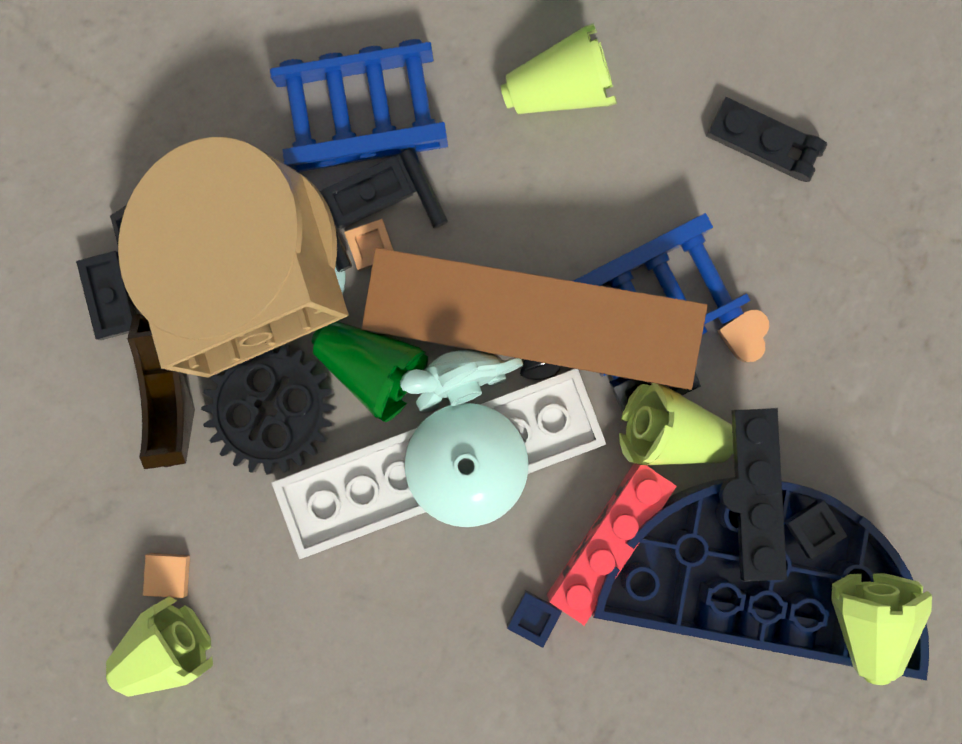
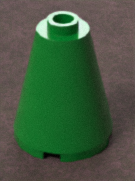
[311,321,428,422]

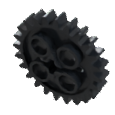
[201,344,337,475]

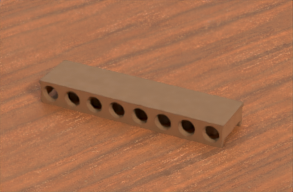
[362,248,708,390]

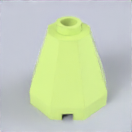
[832,573,932,685]
[106,596,213,697]

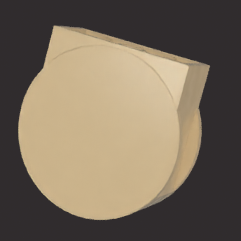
[118,137,349,378]

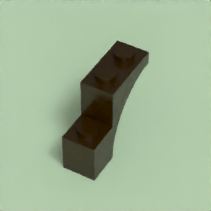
[127,314,195,469]

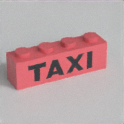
[547,463,677,626]

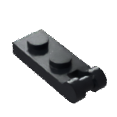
[706,97,827,182]

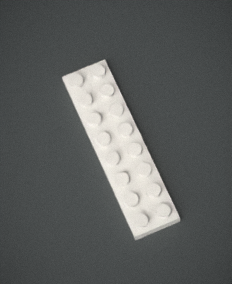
[271,369,606,560]

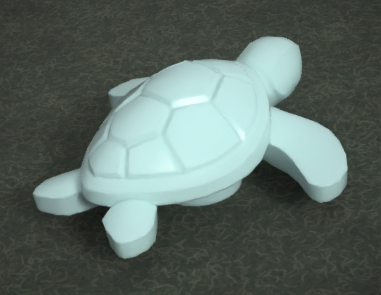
[400,349,523,413]

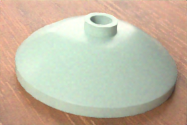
[405,403,528,527]

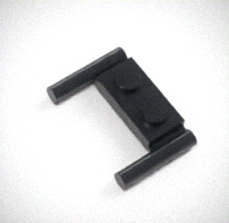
[320,148,448,272]

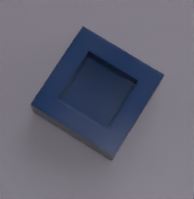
[507,590,562,648]

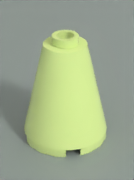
[501,23,617,114]
[619,383,734,465]

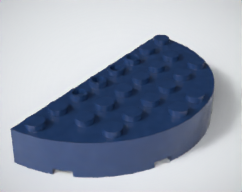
[592,477,929,681]

